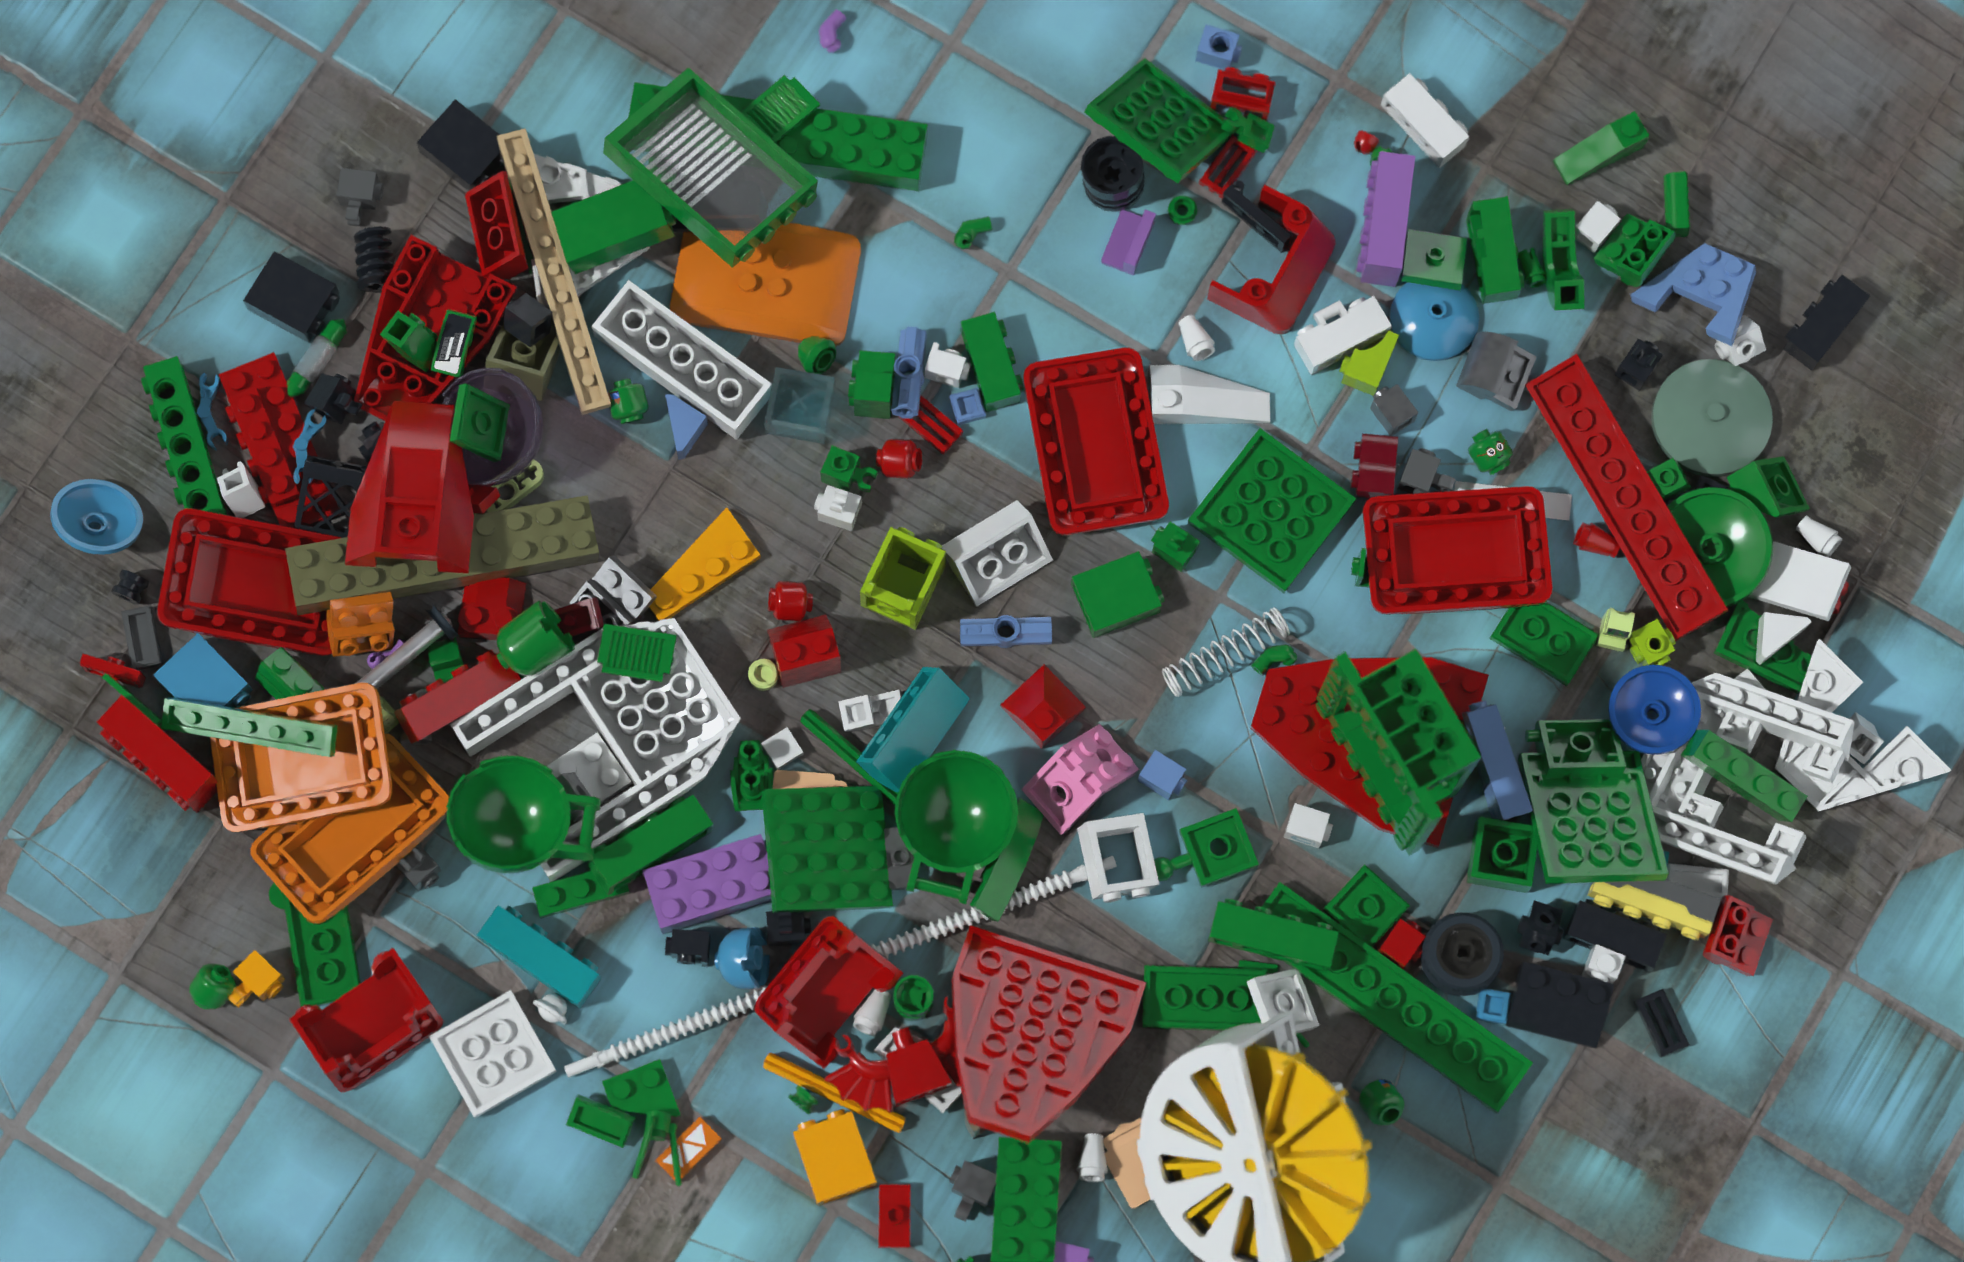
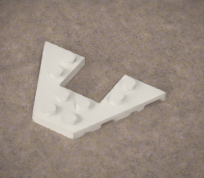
[532,154,650,309]
[1775,639,1951,812]

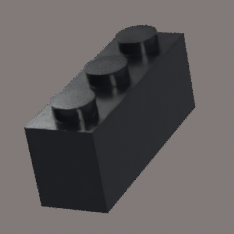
[1783,275,1870,371]
[1563,899,1667,973]

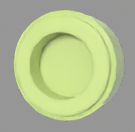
[748,659,779,691]

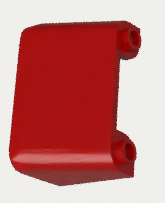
[755,916,903,1070]
[289,948,443,1092]

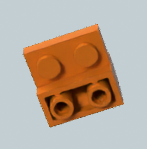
[327,592,395,657]

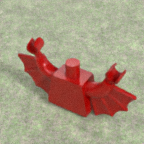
[824,996,960,1112]

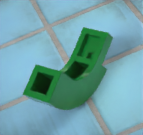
[1542,209,1585,310]

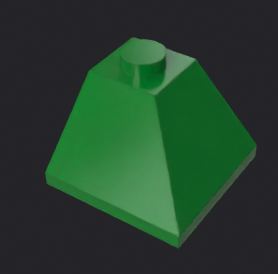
[1726,456,1810,517]

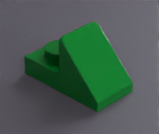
[427,637,464,683]

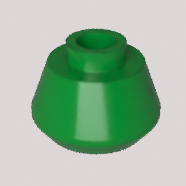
[798,336,837,375]

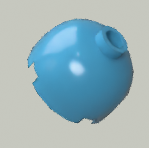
[714,927,770,989]

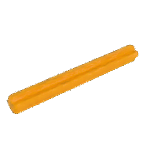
[763,1053,906,1133]

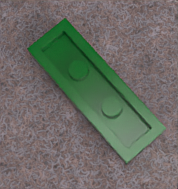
[532,871,630,918]

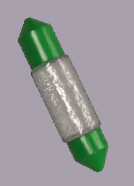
[287,318,347,397]

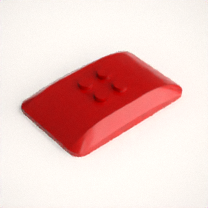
[1023,348,1169,535]
[1363,486,1553,615]
[157,508,341,656]

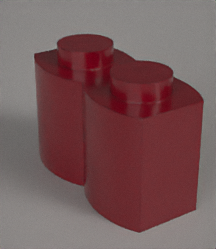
[1351,433,1398,498]

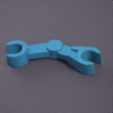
[197,373,228,450]
[293,409,326,485]

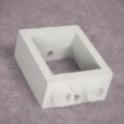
[1077,813,1159,903]

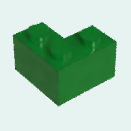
[848,350,895,419]

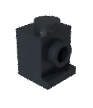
[665,929,711,967]

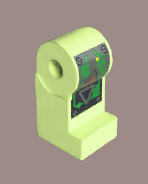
[1597,608,1635,652]

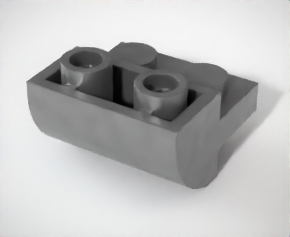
[1456,332,1537,411]
[570,556,657,631]

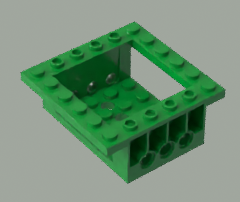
[1315,649,1481,856]

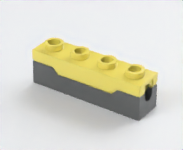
[1587,879,1721,940]

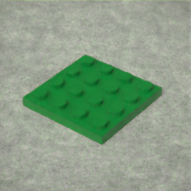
[1084,58,1234,184]
[1187,428,1357,594]
[761,786,893,913]

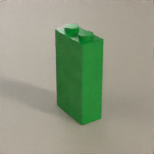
[551,180,676,275]

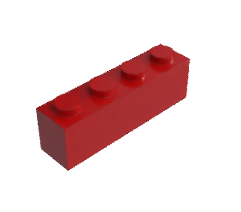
[394,649,521,744]

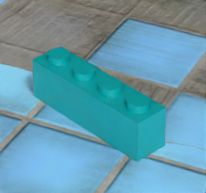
[476,905,601,1009]

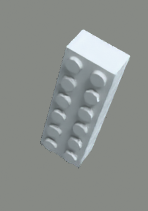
[592,280,773,440]

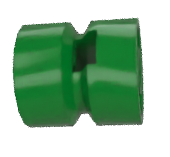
[894,975,933,1021]

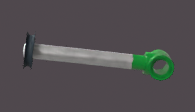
[355,605,460,689]

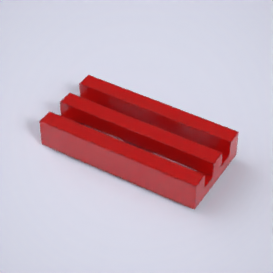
[1199,135,1257,199]
[898,395,963,455]

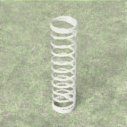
[1162,607,1290,697]

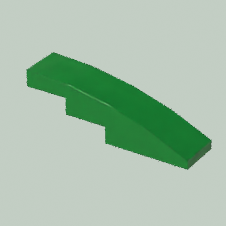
[969,798,1044,922]

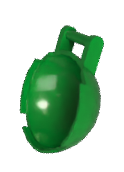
[895,750,1018,905]
[447,756,601,874]

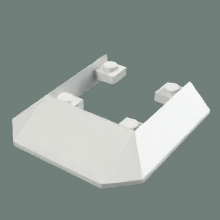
[1641,673,1855,885]

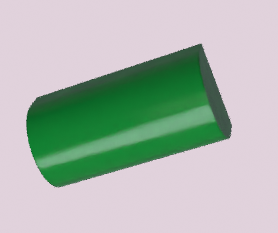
[1663,171,1690,237]

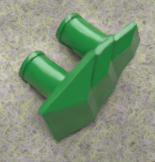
[730,740,773,811]

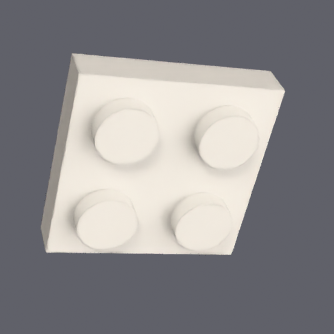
[547,732,632,804]
[1247,969,1320,1033]

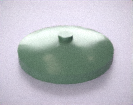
[1651,359,1773,477]

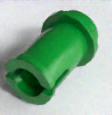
[1518,248,1547,288]

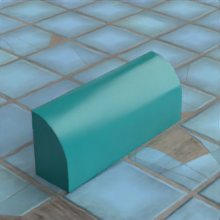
[856,667,970,792]

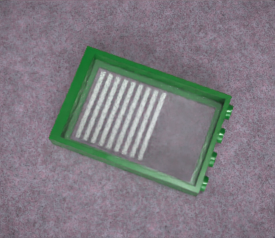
[603,67,818,268]

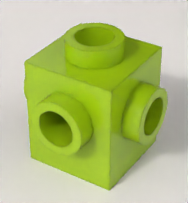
[1629,619,1676,666]

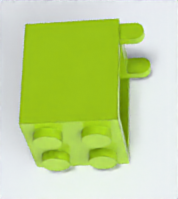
[860,527,946,630]

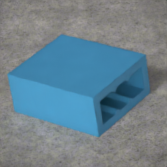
[153,633,252,708]

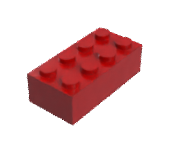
[97,695,218,813]

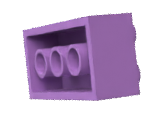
[1356,151,1415,287]
[643,834,771,934]

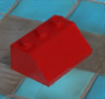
[465,171,528,279]

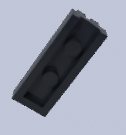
[1221,180,1292,253]

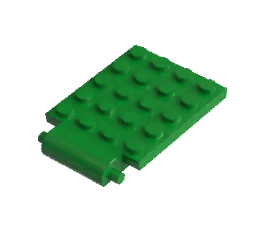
[1518,719,1669,884]

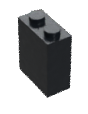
[416,99,505,191]
[243,251,340,343]

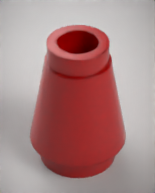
[1574,522,1620,558]

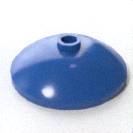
[1608,665,1701,755]

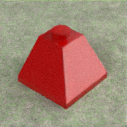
[1000,664,1086,749]

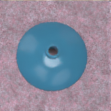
[1390,282,1479,361]
[50,479,143,555]

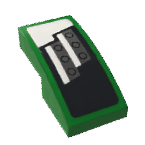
[431,309,477,378]

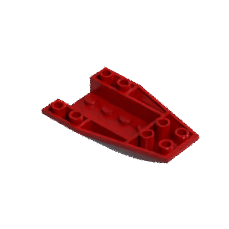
[354,235,517,421]
[345,401,474,574]

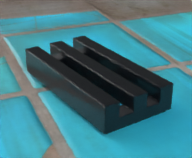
[1634,989,1689,1058]

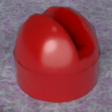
[1353,130,1380,155]

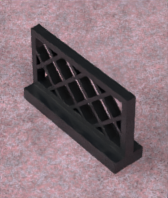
[294,455,367,538]

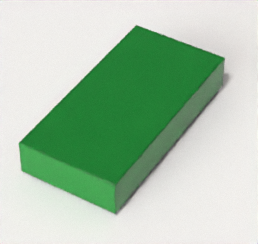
[566,1094,636,1148]

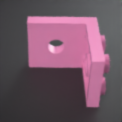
[1021,724,1139,835]

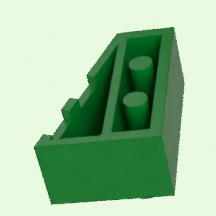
[1465,196,1524,304]

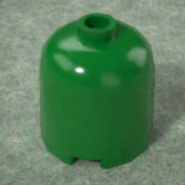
[497,600,575,676]

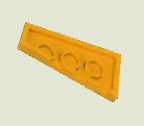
[649,507,761,621]

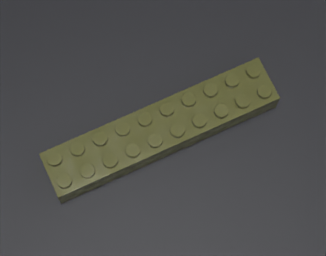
[285,495,599,616]

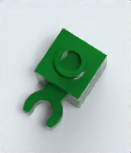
[820,445,878,492]
[1647,458,1691,502]
[1151,521,1200,572]

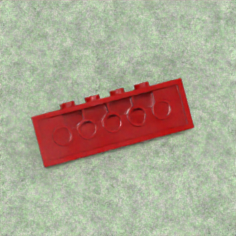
[218,352,342,528]

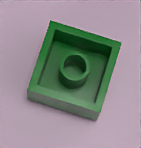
[1466,817,1538,893]

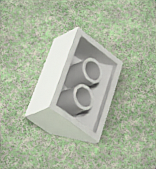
[942,500,1053,607]

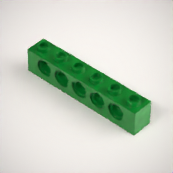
[141,356,227,515]

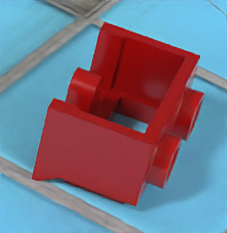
[1210,67,1276,121]

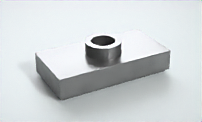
[884,827,914,890]

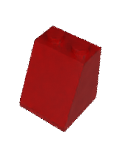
[767,614,841,688]

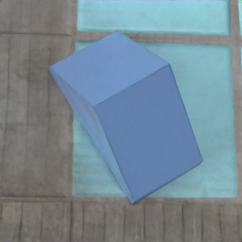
[665,394,708,460]

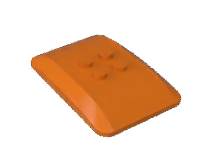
[670,223,861,346]
[210,683,392,832]
[250,733,449,924]

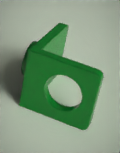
[1351,548,1369,588]

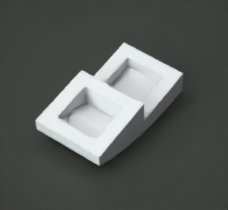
[838,690,902,732]

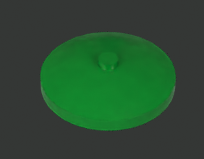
[1668,487,1773,607]

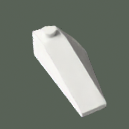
[1149,365,1270,424]

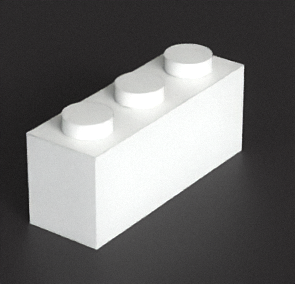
[1381,73,1469,168]

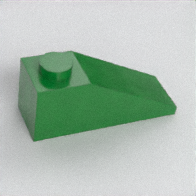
[1553,111,1650,186]

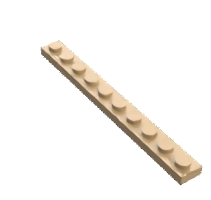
[497,128,611,415]

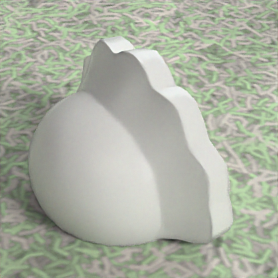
[532,994,567,1025]

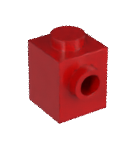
[1378,919,1426,969]

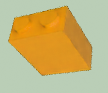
[793,1109,877,1206]

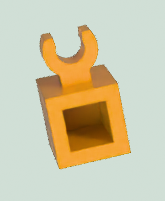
[228,950,285,1008]

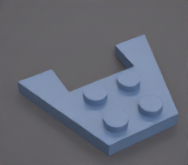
[1631,243,1756,346]

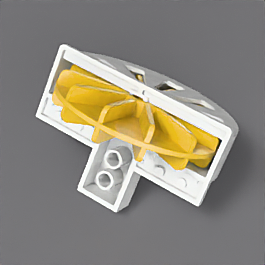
[1137,1012,1372,1262]

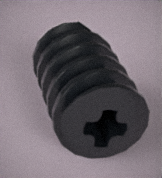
[354,226,394,293]

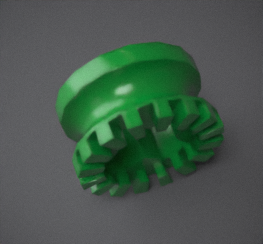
[788,1085,819,1115]

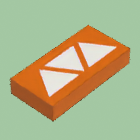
[655,1117,722,1181]

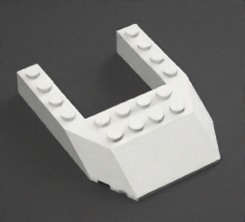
[450,618,741,882]

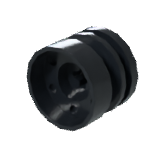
[1081,136,1145,212]

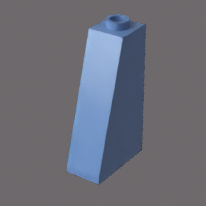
[1461,700,1533,820]

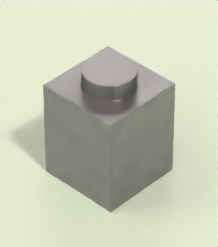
[1370,384,1418,436]

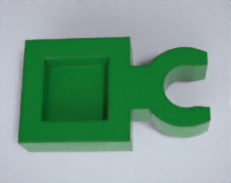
[1221,107,1275,153]

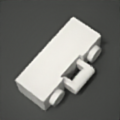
[1294,296,1392,375]

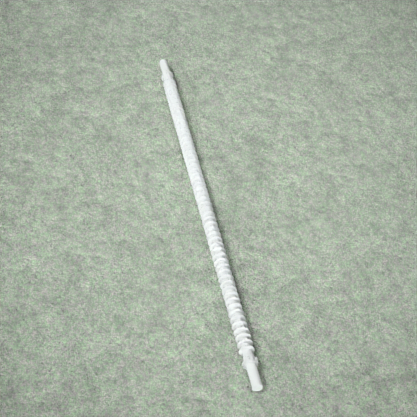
[564,856,1117,1078]

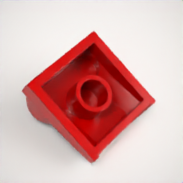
[458,578,526,640]

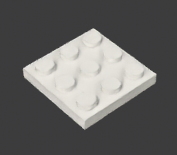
[429,990,557,1118]

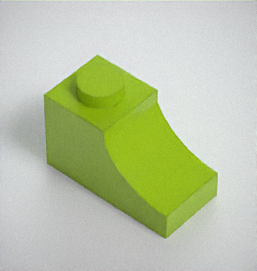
[1339,331,1399,396]

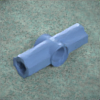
[891,327,927,419]
[960,615,1052,648]

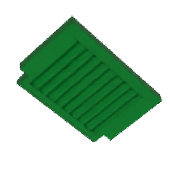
[740,75,820,143]
[597,624,677,682]
[102,673,166,731]

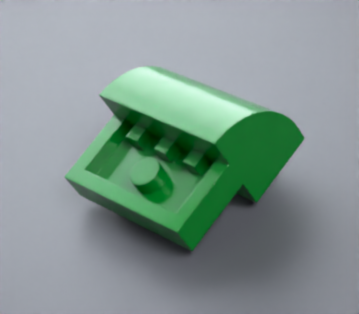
[1594,213,1676,287]

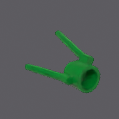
[632,1111,682,1187]

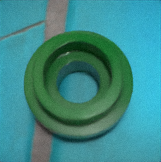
[1168,196,1197,225]

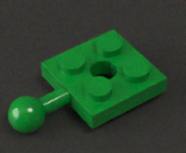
[1154,808,1259,888]

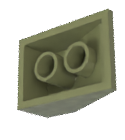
[484,320,561,401]

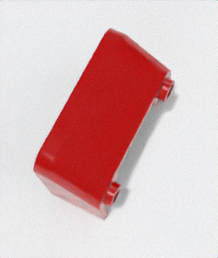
[1207,184,1336,334]

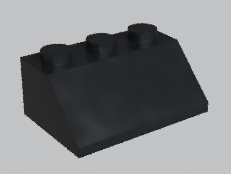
[1505,961,1614,1049]

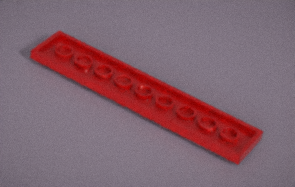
[1525,354,1729,641]

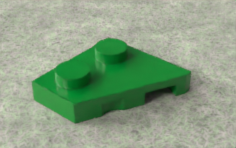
[602,1059,681,1118]

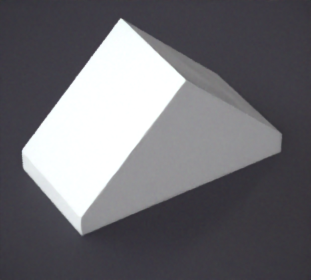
[1756,612,1811,665]

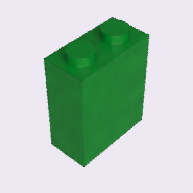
[1071,551,1165,638]

